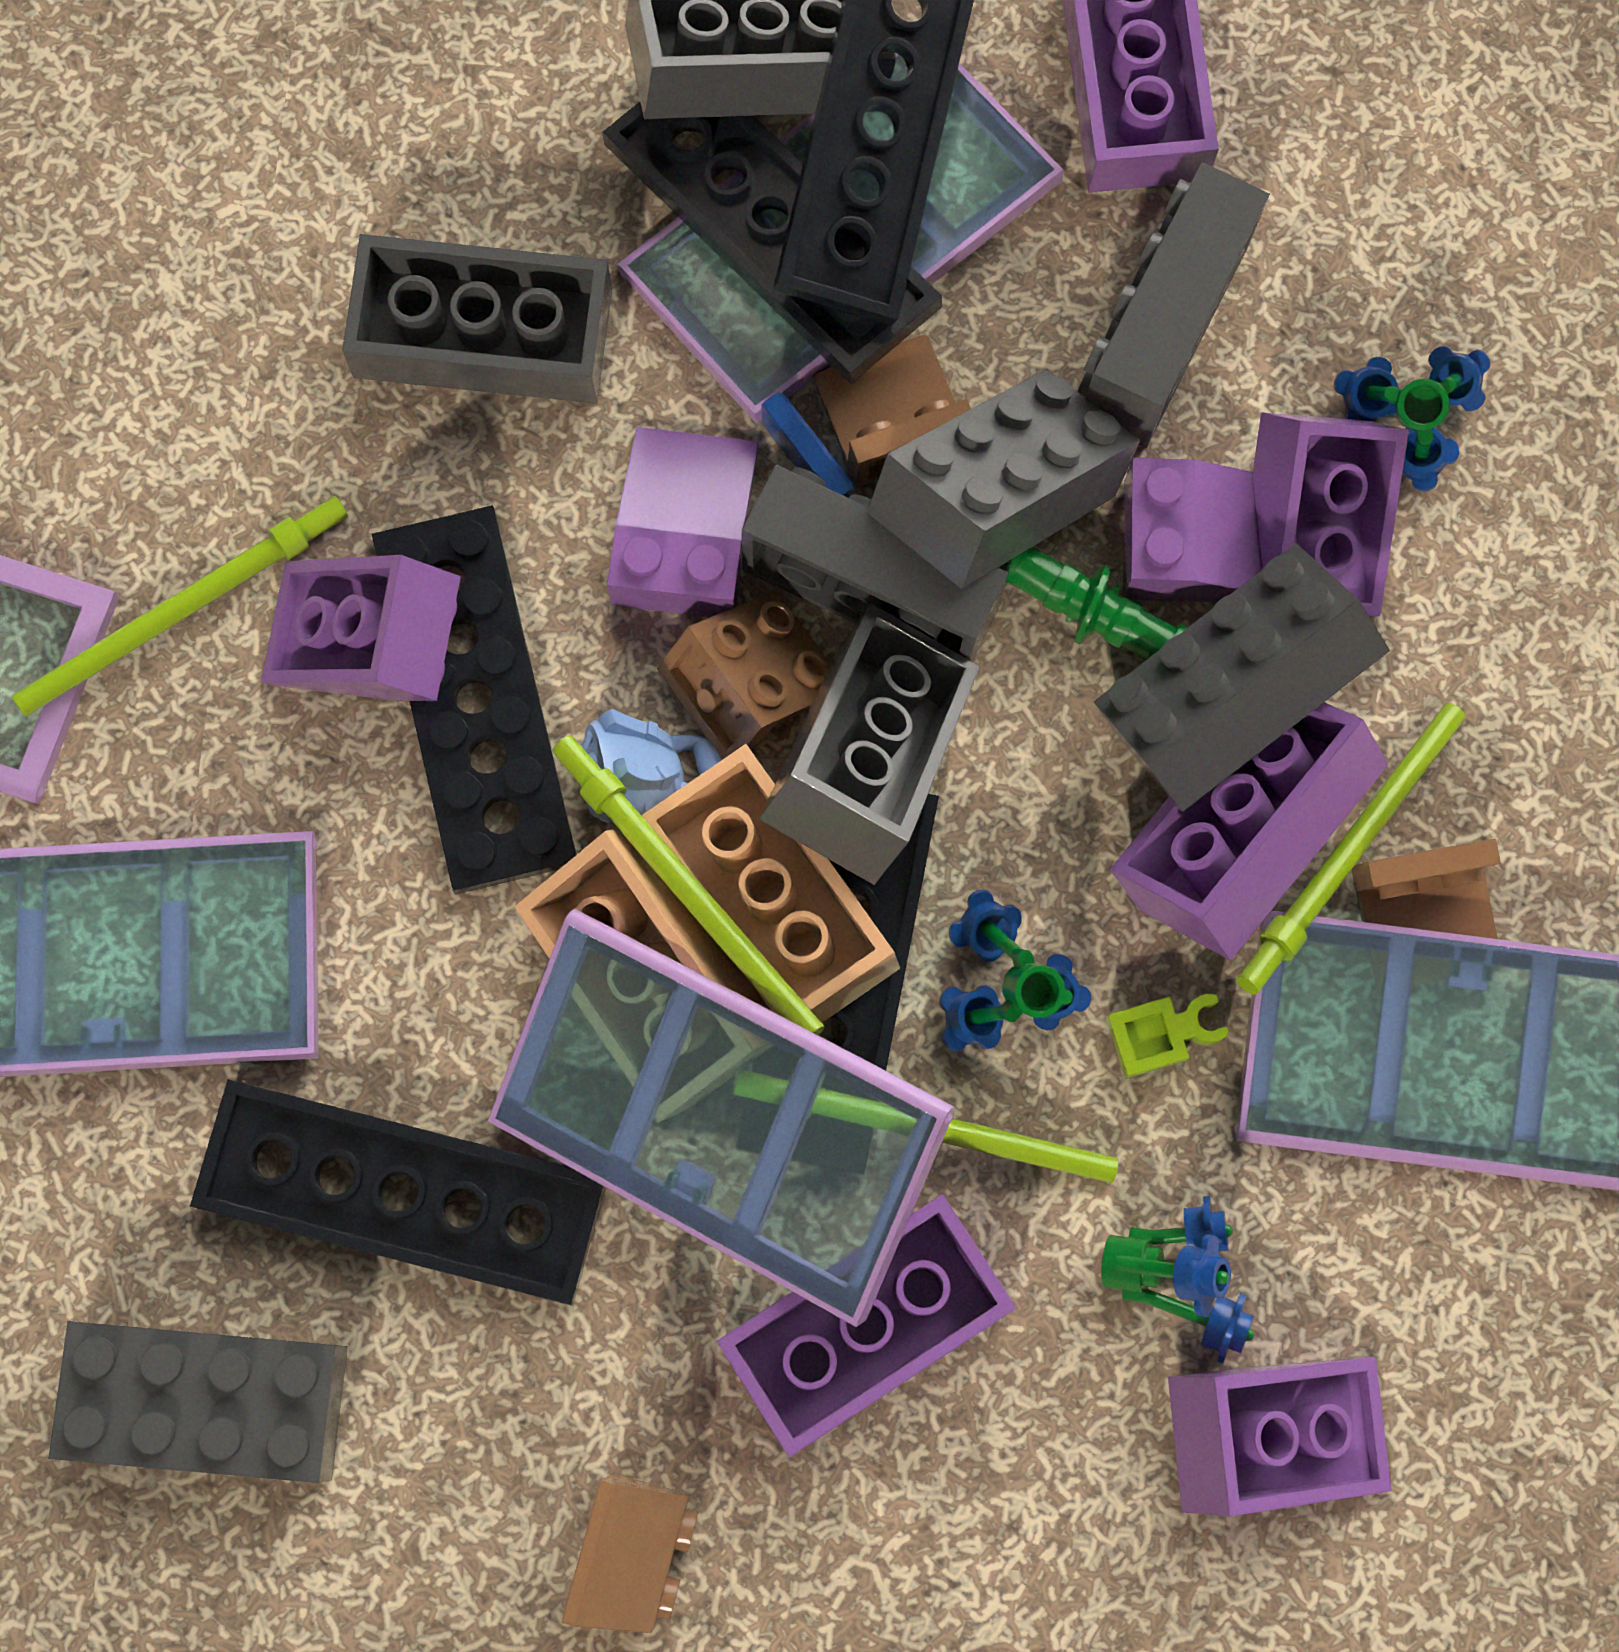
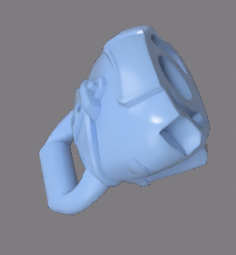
[581,709,721,825]

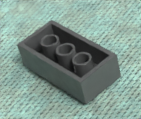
[625,0,896,119]
[1077,162,1270,449]
[342,234,612,404]
[867,369,1140,589]
[741,464,1009,662]
[1093,543,1390,812]
[759,603,980,885]
[48,1321,348,1483]

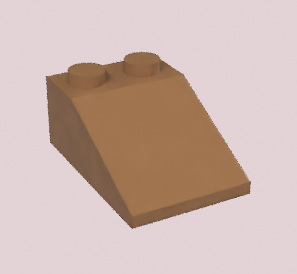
[561,1473,698,1633]

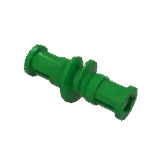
[1004,547,1188,660]

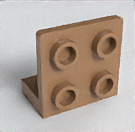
[814,335,971,488]
[657,591,831,760]
[1352,838,1502,991]

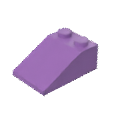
[1252,412,1409,616]
[607,427,759,617]
[1123,458,1262,603]
[261,555,461,701]
[1168,1357,1391,1517]

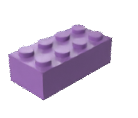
[1062,0,1219,193]
[1110,702,1388,960]
[716,1194,1016,1458]

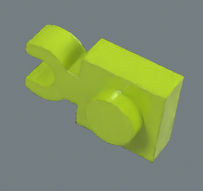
[1105,994,1229,1079]

